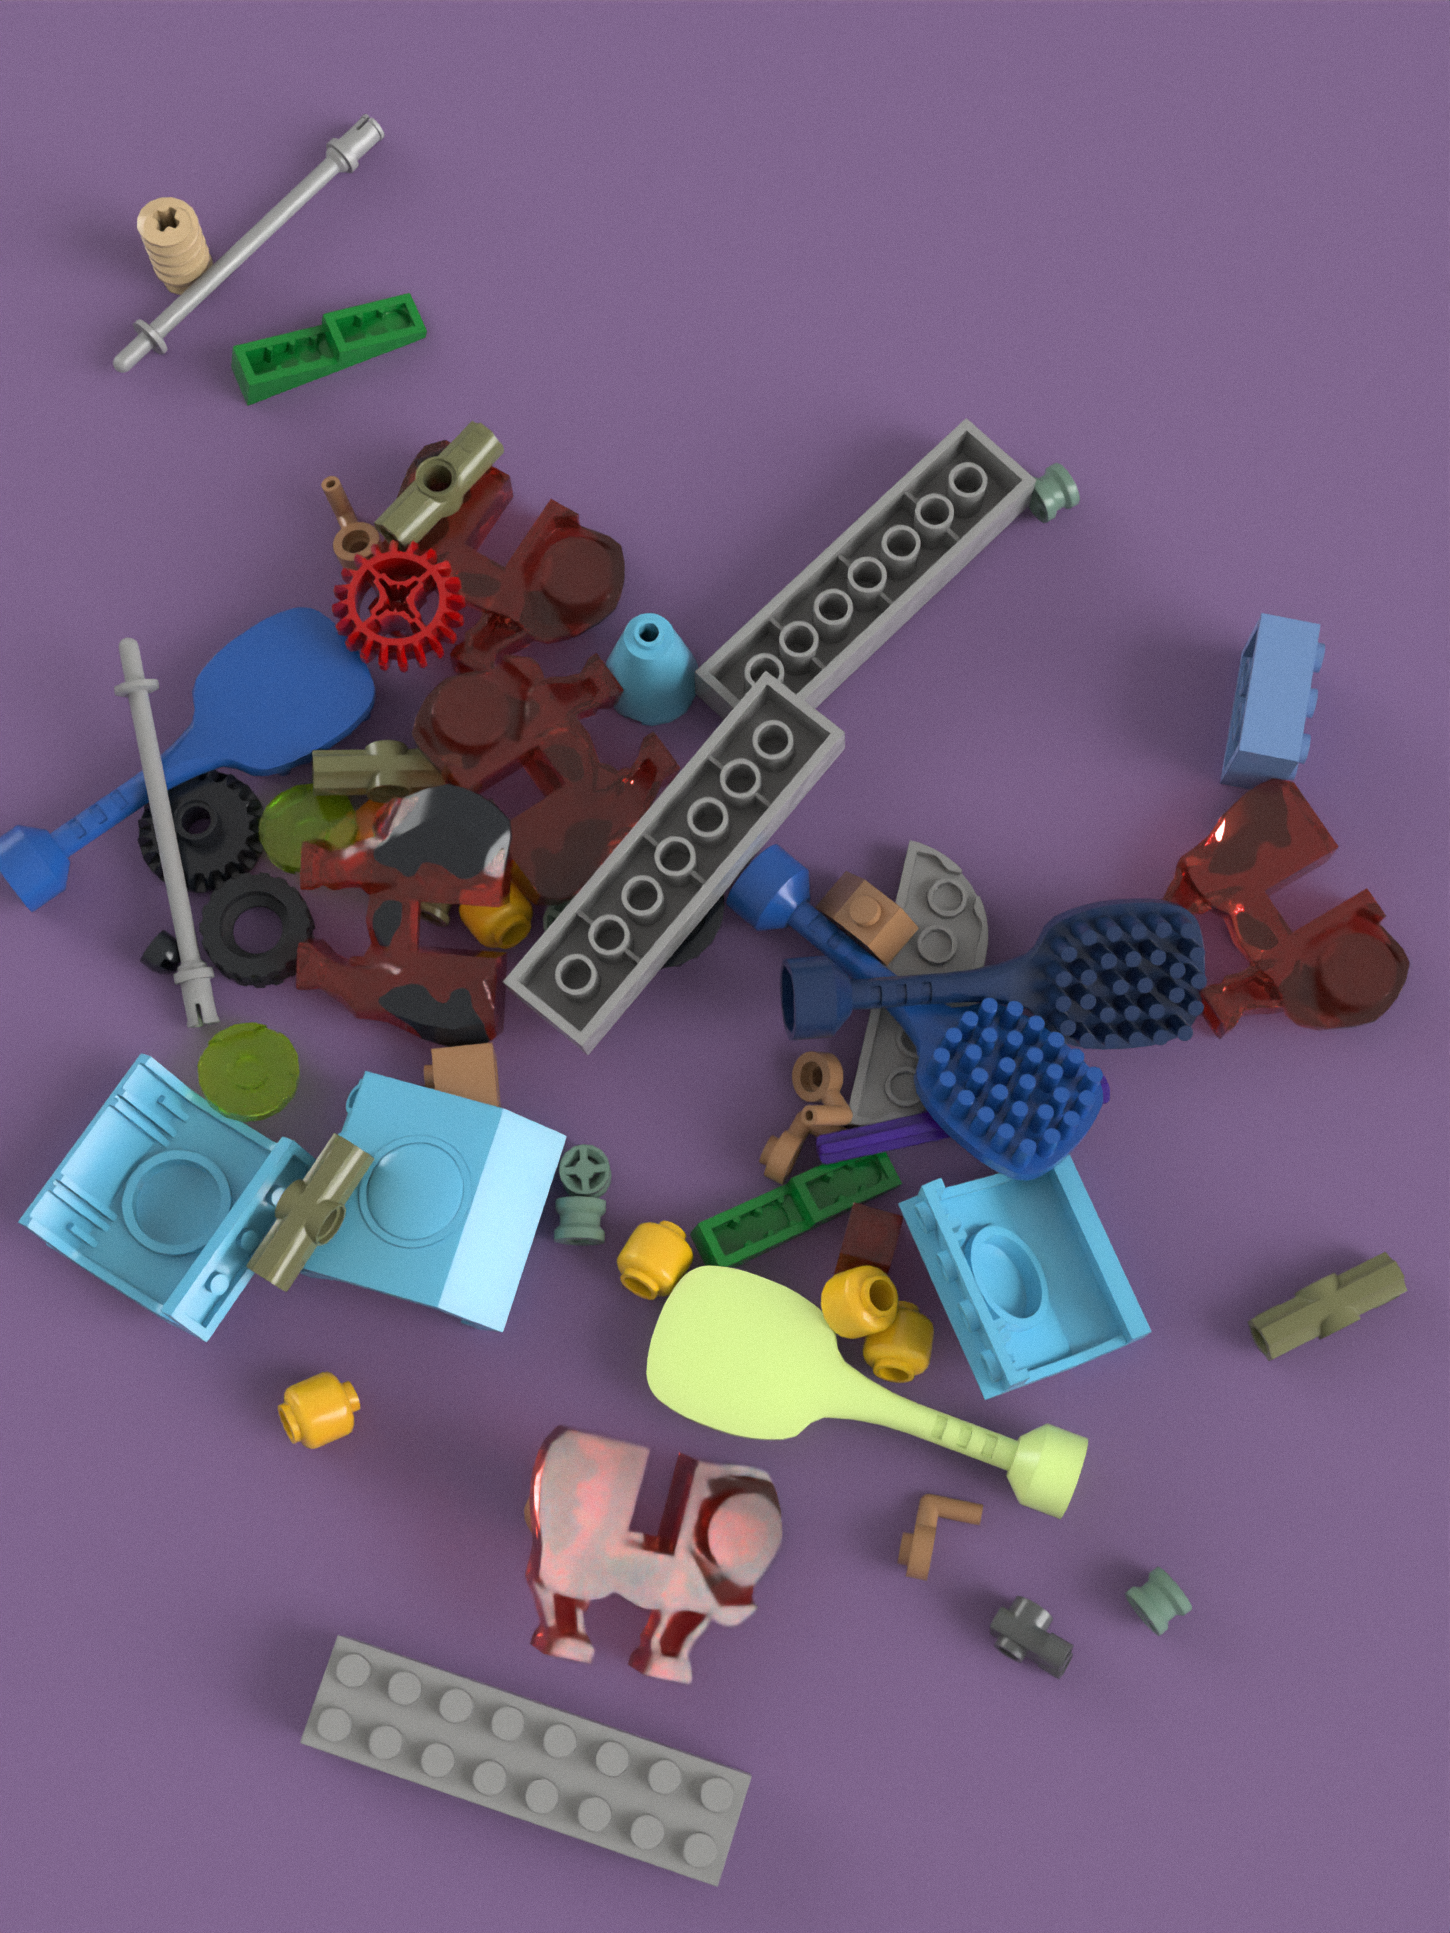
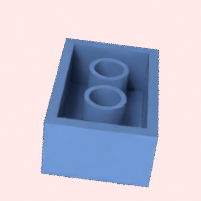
[1220,613,1325,792]

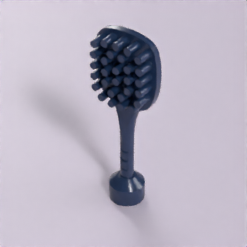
[780,898,1207,1050]

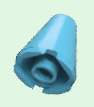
[603,613,698,726]

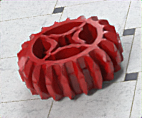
[332,539,466,673]

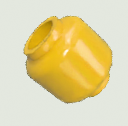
[459,875,533,949]
[617,1220,693,1300]
[821,1265,899,1339]
[863,1301,934,1383]
[278,1371,360,1449]

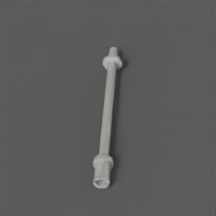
[113,114,385,373]
[114,638,220,1028]

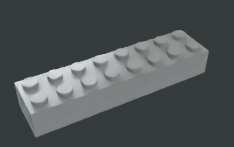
[695,418,1036,720]
[503,671,845,1055]
[300,1635,752,1887]

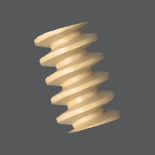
[137,197,213,295]

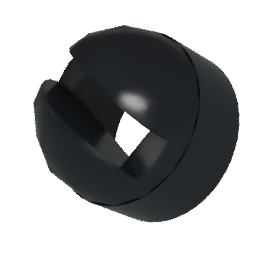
[140,930,181,974]

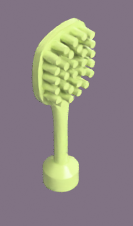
[646,1265,1088,1519]

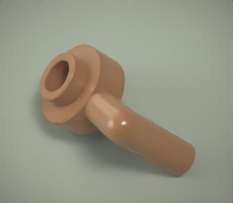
[321,476,385,571]
[792,1051,853,1126]
[759,1111,847,1185]
[897,1494,983,1581]

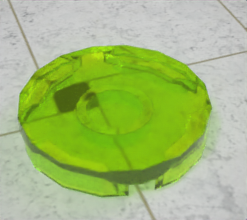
[259,783,359,876]
[197,1022,300,1122]

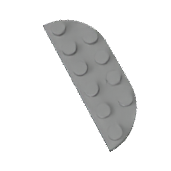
[844,840,988,1128]

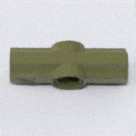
[374,421,504,552]
[312,740,464,803]
[246,1133,374,1293]
[1247,1251,1408,1361]

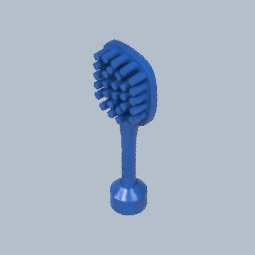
[0,607,376,913]
[726,844,1103,1180]

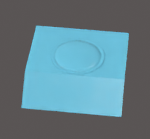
[18,1053,316,1342]
[300,1071,567,1332]
[898,1154,1152,1400]

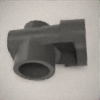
[990,1596,1074,1679]

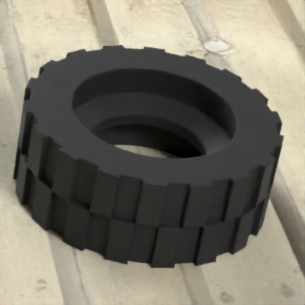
[199,872,315,988]

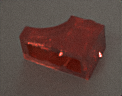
[833,1202,904,1276]

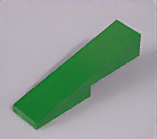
[231,293,427,406]
[690,1152,902,1268]

